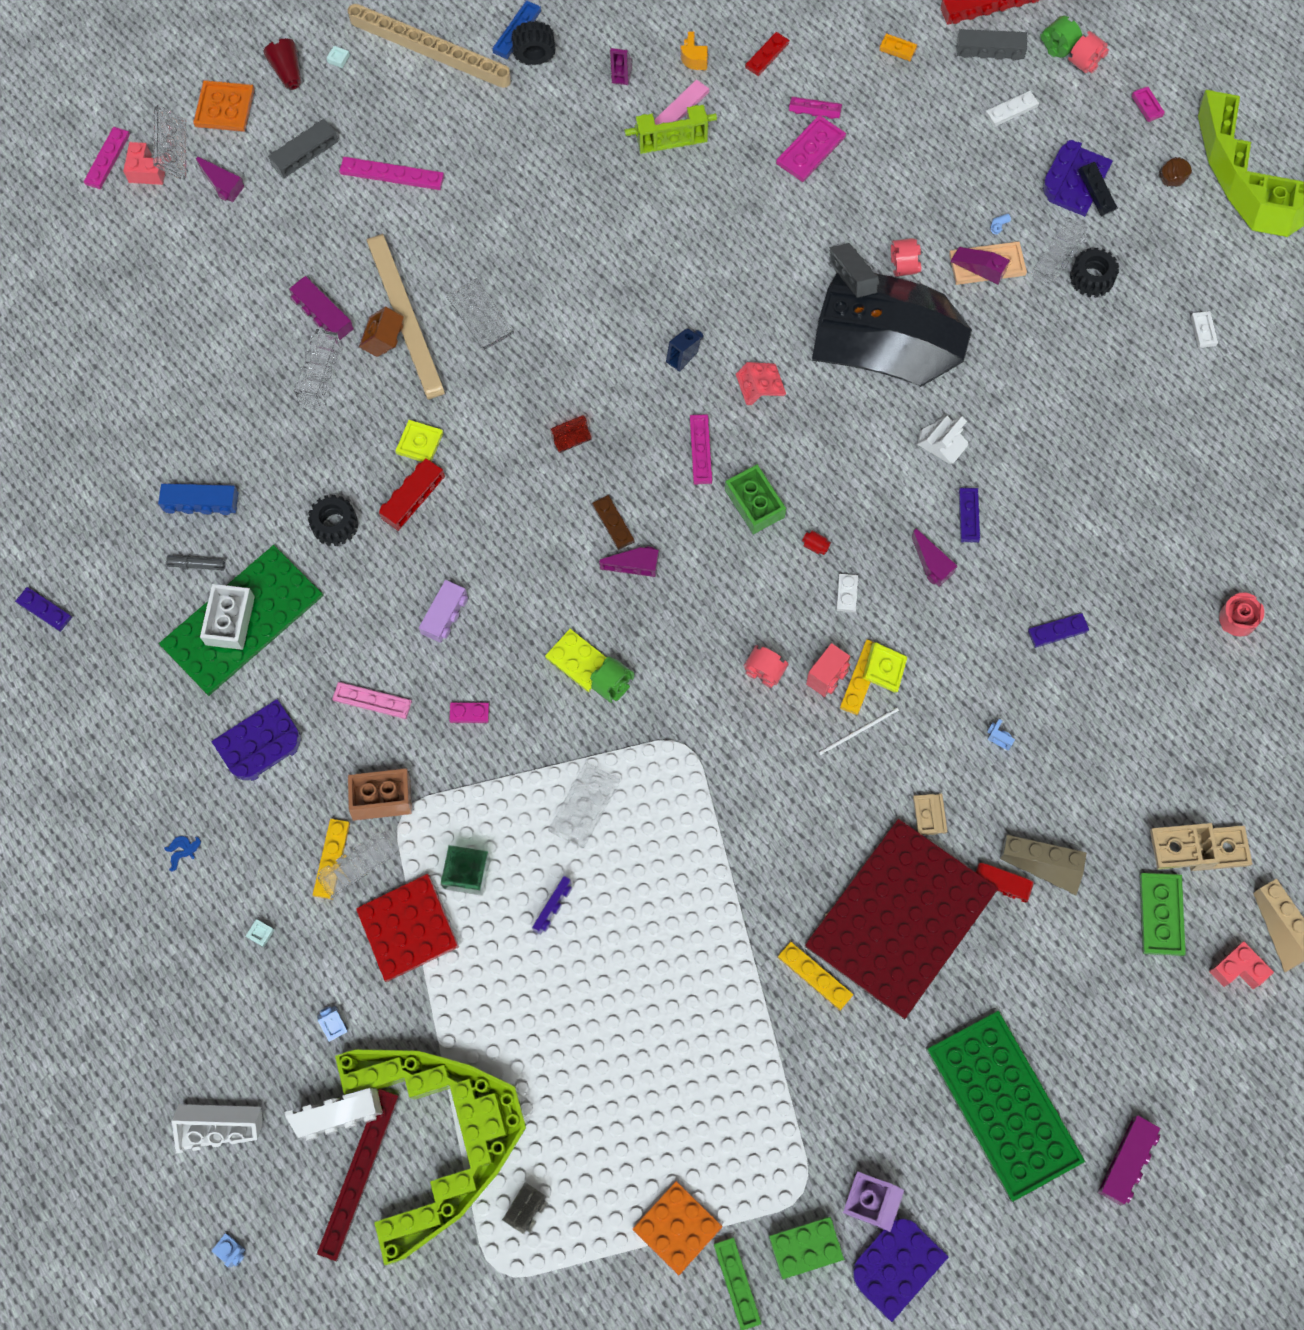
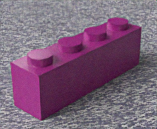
[289,276,354,342]
[1097,1115,1161,1206]

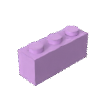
[419,580,468,643]

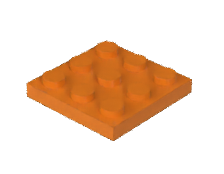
[193,80,255,132]
[632,1181,722,1276]

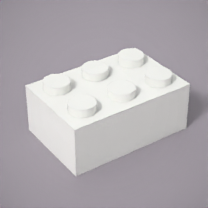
[200,584,255,650]

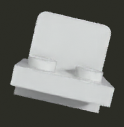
[917,416,968,464]

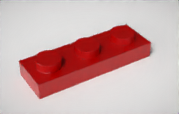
[745,31,790,77]

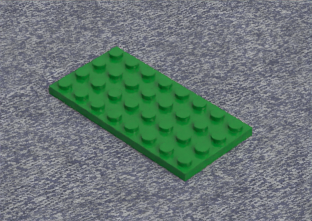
[158,545,323,696]
[927,1011,1086,1203]

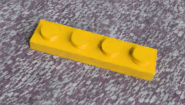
[840,639,874,715]
[312,819,350,900]
[778,942,854,1011]

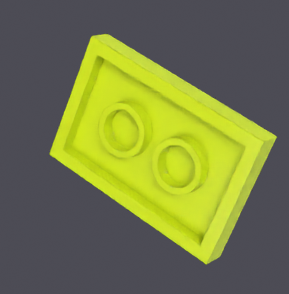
[545,629,606,693]

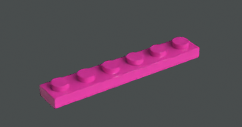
[339,157,444,190]

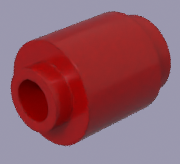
[802,530,831,555]

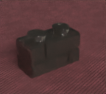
[502,1182,548,1235]

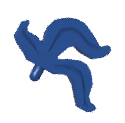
[164,836,201,872]

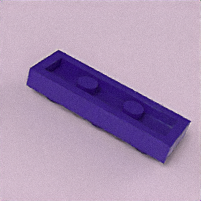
[959,488,980,543]
[15,587,72,632]
[1028,613,1089,648]
[532,876,573,935]

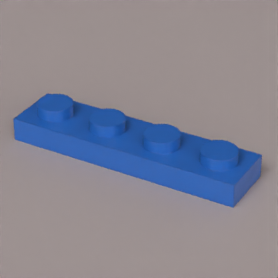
[492,0,541,59]

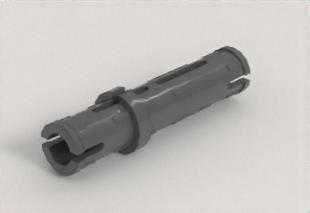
[166,555,225,571]

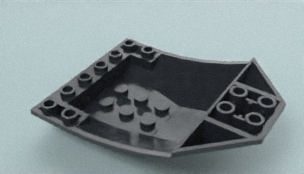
[812,273,972,387]

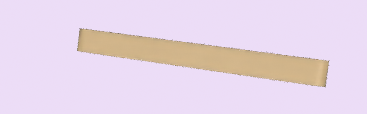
[347,4,511,88]
[366,234,445,400]

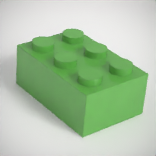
[725,464,786,535]
[768,1217,844,1280]

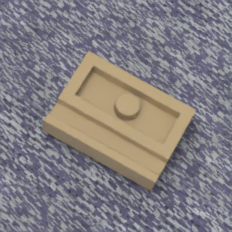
[913,794,947,835]

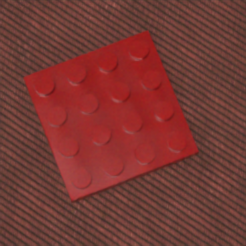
[356,874,459,982]

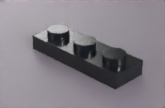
[1078,162,1118,217]

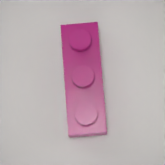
[789,97,842,119]

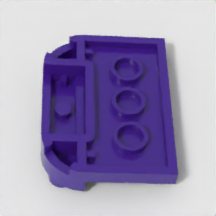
[1042,140,1113,217]
[211,699,301,781]
[852,1219,949,1322]

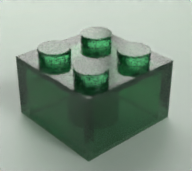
[440,845,490,896]

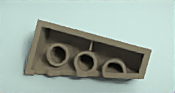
[1000,835,1087,896]

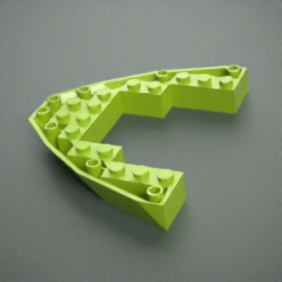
[1198,90,1304,237]
[335,1050,526,1265]

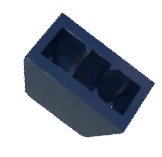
[666,328,703,372]

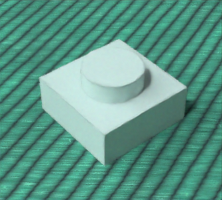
[326,46,350,68]
[245,919,275,947]

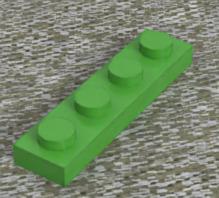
[714,1238,762,1330]

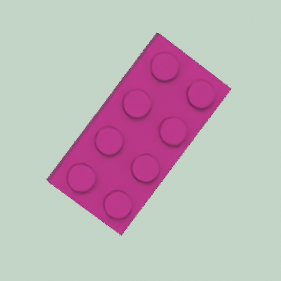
[776,115,846,182]

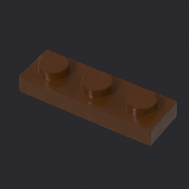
[592,495,635,550]

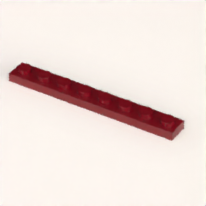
[317,1089,399,1262]

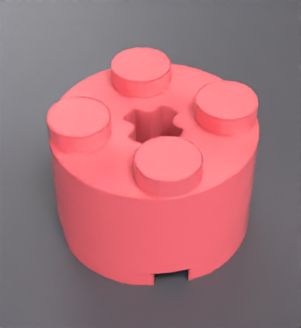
[1068,31,1109,73]
[891,238,921,277]
[1219,593,1264,637]
[744,645,789,688]

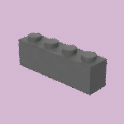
[957,29,1027,60]
[268,119,339,179]
[830,243,879,297]

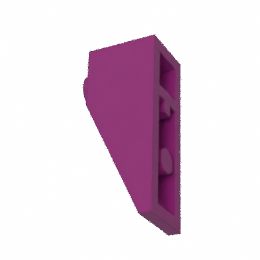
[610,48,632,85]
[196,156,244,202]
[951,247,1010,285]
[912,529,957,587]
[599,547,659,577]

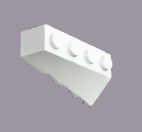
[285,1088,383,1141]
[172,1104,263,1154]

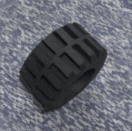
[512,21,555,65]
[1070,247,1119,298]
[308,495,358,546]

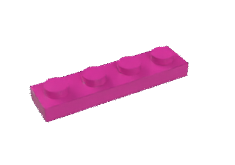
[83,127,130,190]
[690,414,712,485]

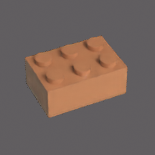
[348,768,412,821]

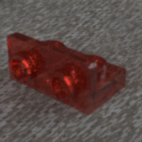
[550,415,592,453]

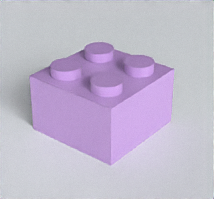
[843,1172,904,1232]

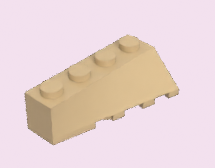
[1253,879,1304,973]

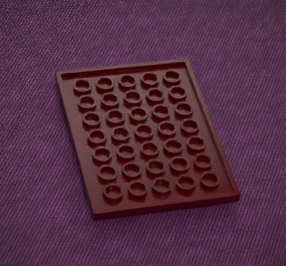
[805,819,999,1020]

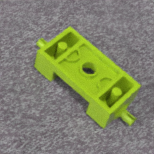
[624,105,717,154]

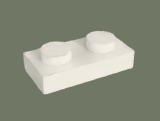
[1191,311,1218,348]
[837,574,858,612]

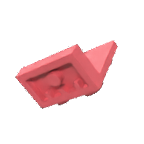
[736,362,786,405]

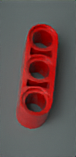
[976,863,1034,903]

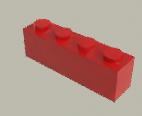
[379,458,445,531]

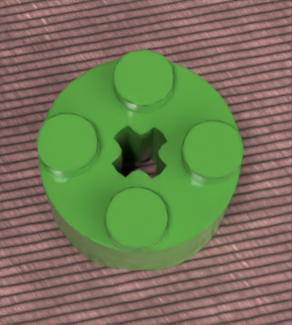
[1040,16,1082,58]
[590,656,634,703]

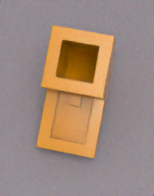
[680,32,708,70]

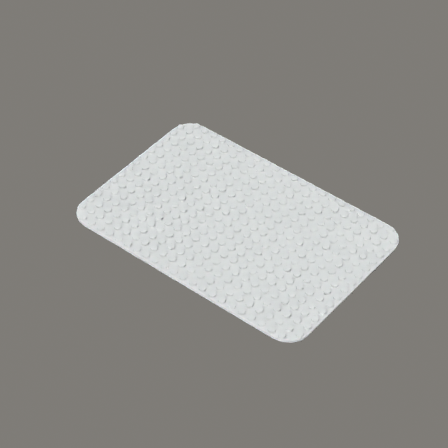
[397,740,809,1277]

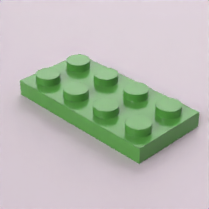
[1140,873,1186,956]

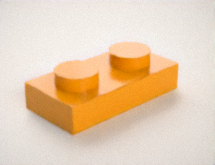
[879,33,918,62]

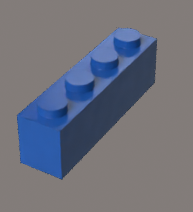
[158,484,239,515]

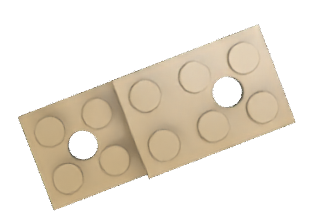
[1150,823,1252,871]

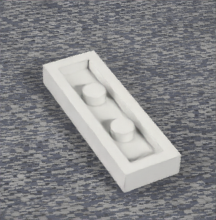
[985,91,1039,127]

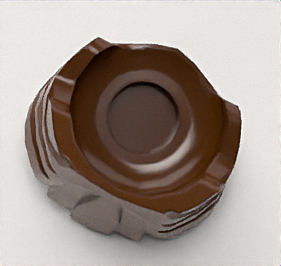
[1159,157,1192,187]

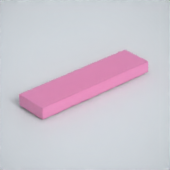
[654,79,709,125]
[332,682,412,719]

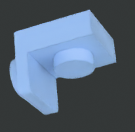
[987,719,1015,751]
[317,1006,348,1041]
[212,1233,246,1268]

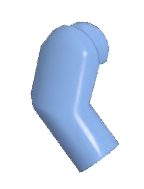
[990,213,1011,234]

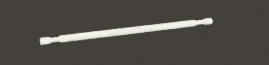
[818,707,899,755]

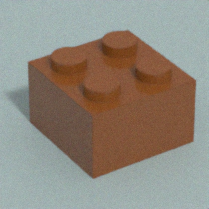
[359,306,404,357]

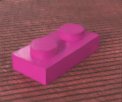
[1131,86,1165,122]
[449,703,489,723]

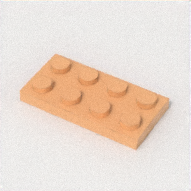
[949,241,1027,285]

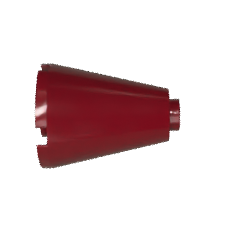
[263,38,301,90]

